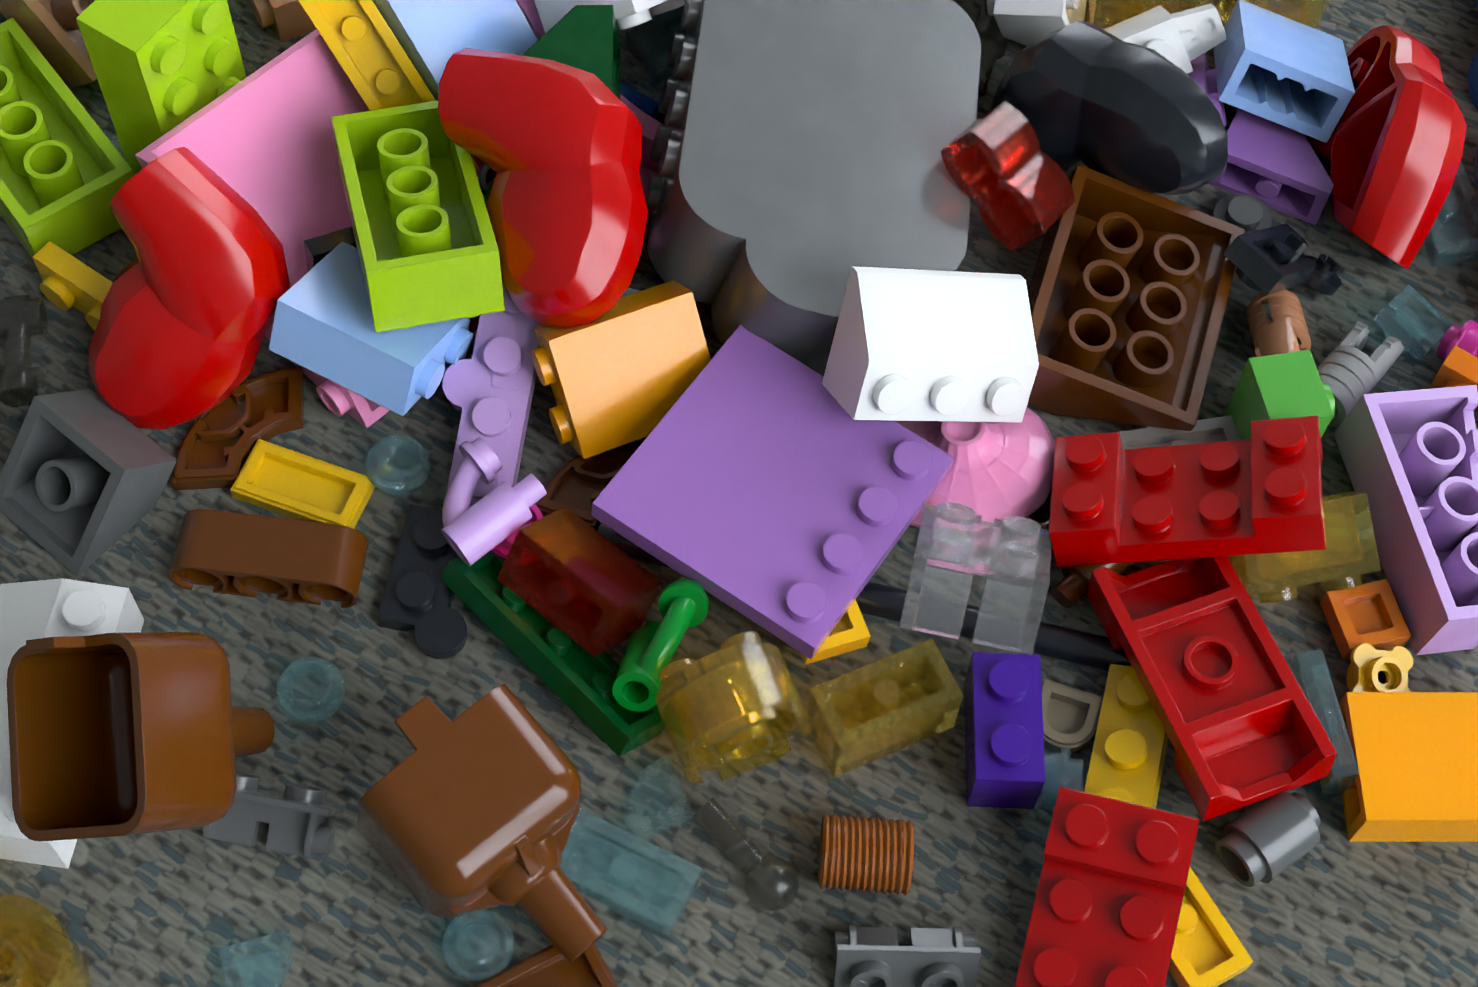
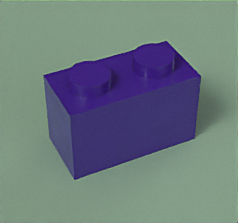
[964,652,1045,809]

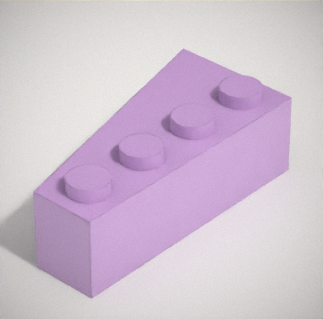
[1334,385,1478,655]

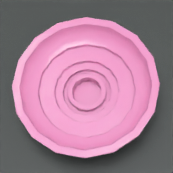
[896,407,1055,537]

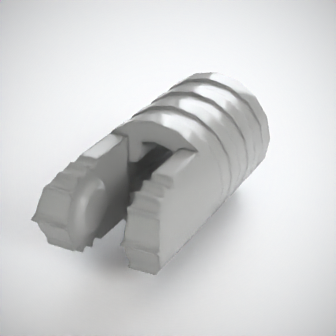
[1317,321,1405,426]

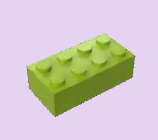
[76,0,247,174]
[0,17,134,259]
[331,101,505,333]

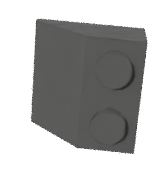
[0,389,177,576]

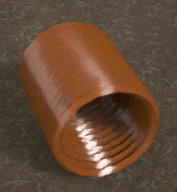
[818,814,914,896]

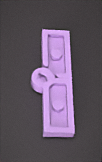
[442,283,541,508]

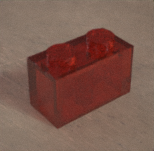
[497,507,663,657]

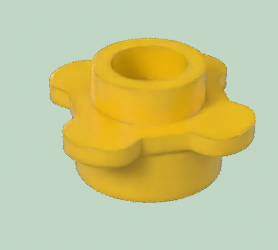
[1346,643,1413,692]

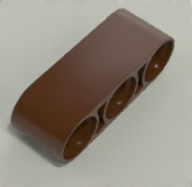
[169,509,369,608]

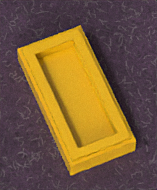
[230,439,376,529]

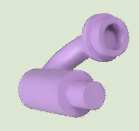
[441,437,547,566]

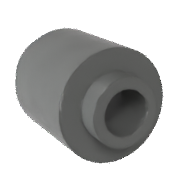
[1215,791,1320,887]

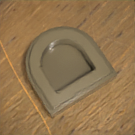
[1041,678,1103,755]

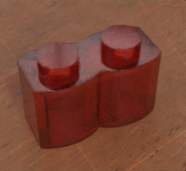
[941,101,1076,251]

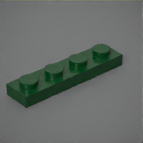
[440,550,671,757]

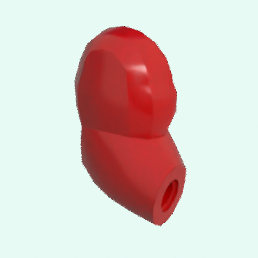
[1307,25,1467,269]
[438,48,648,329]
[89,147,291,430]

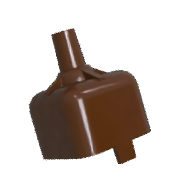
[7,632,275,842]
[357,684,608,963]

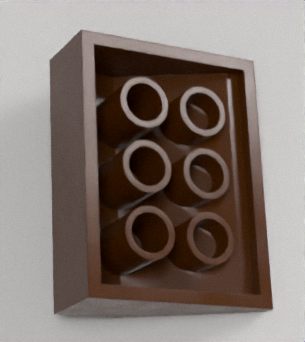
[1027,164,1245,431]

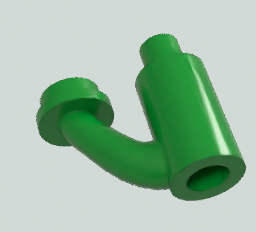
[612,578,709,712]

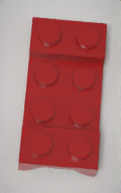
[1049,416,1326,567]
[1087,556,1337,822]
[1015,786,1200,987]

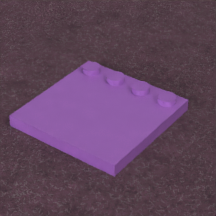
[591,325,954,659]

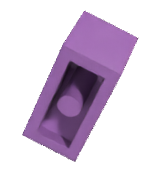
[1208,108,1334,225]

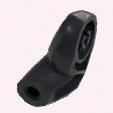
[976,21,1228,196]

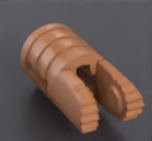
[1246,290,1311,357]

